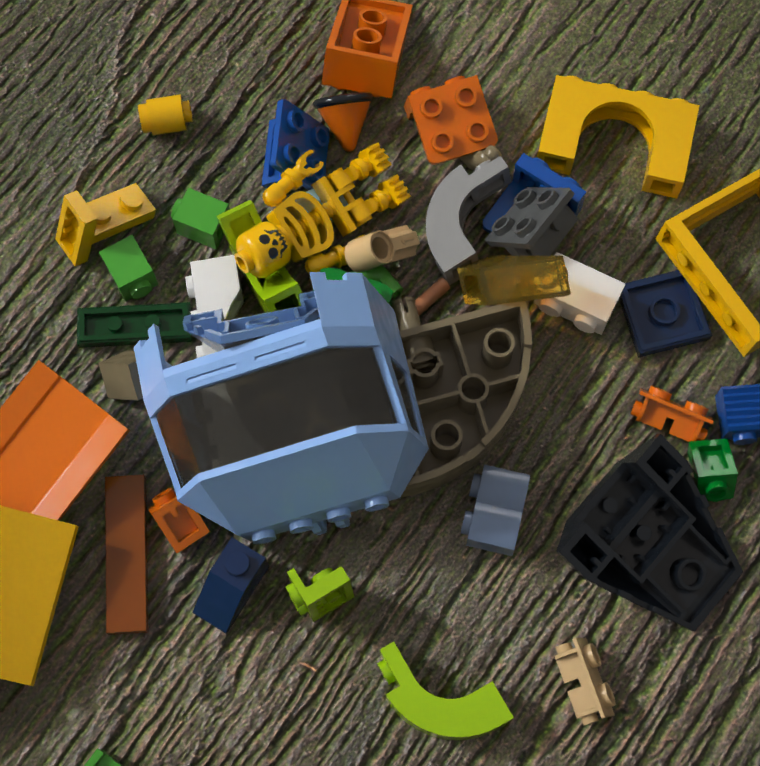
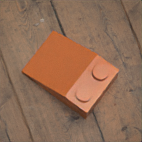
[321,0,413,99]

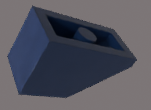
[192,537,269,634]

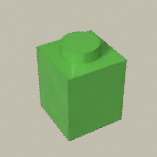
[171,188,230,250]
[99,235,158,302]

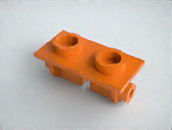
[630,385,714,442]

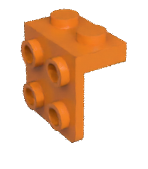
[404,75,498,165]

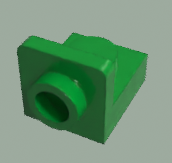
[687,438,738,502]

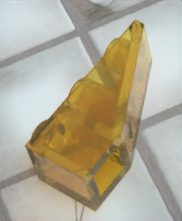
[457,255,571,305]

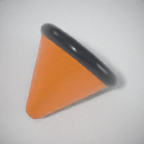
[313,92,374,152]

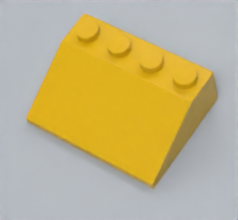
[0,505,79,686]

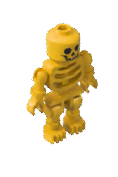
[234,142,411,278]

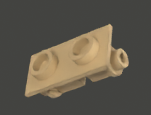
[554,638,616,726]

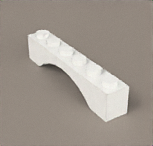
[185,255,267,469]

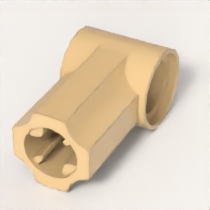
[344,225,420,272]

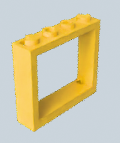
[655,169,760,357]

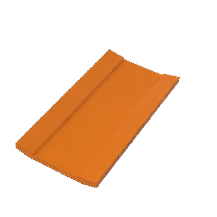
[0,360,130,521]

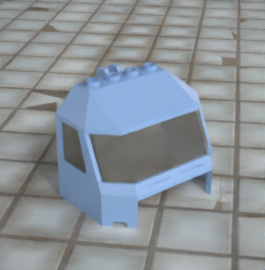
[134,272,429,544]

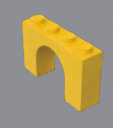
[537,75,700,199]

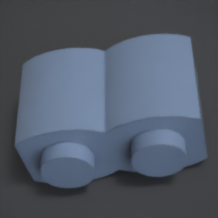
[461,464,530,556]

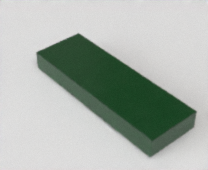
[77,302,192,348]

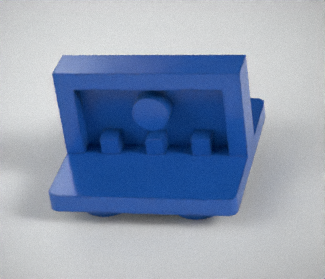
[262,99,330,190]

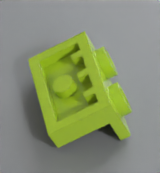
[285,566,354,622]

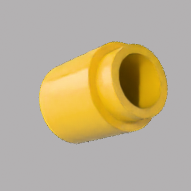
[138,94,193,136]

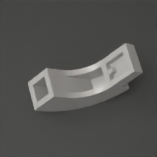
[426,156,512,285]

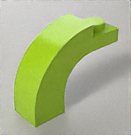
[216,200,303,313]
[377,642,514,740]

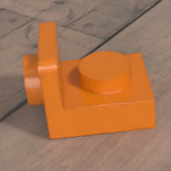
[148,487,210,553]

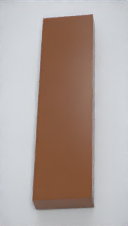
[105,474,149,635]

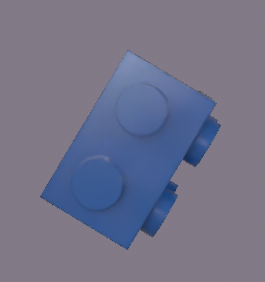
[482,153,586,234]

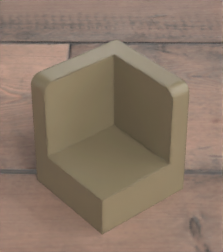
[99,350,143,401]

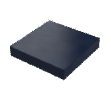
[619,270,713,358]

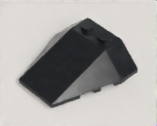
[556,434,743,632]

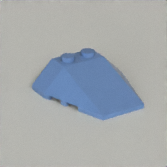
[183,291,320,352]

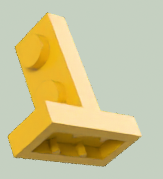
[55,183,156,267]

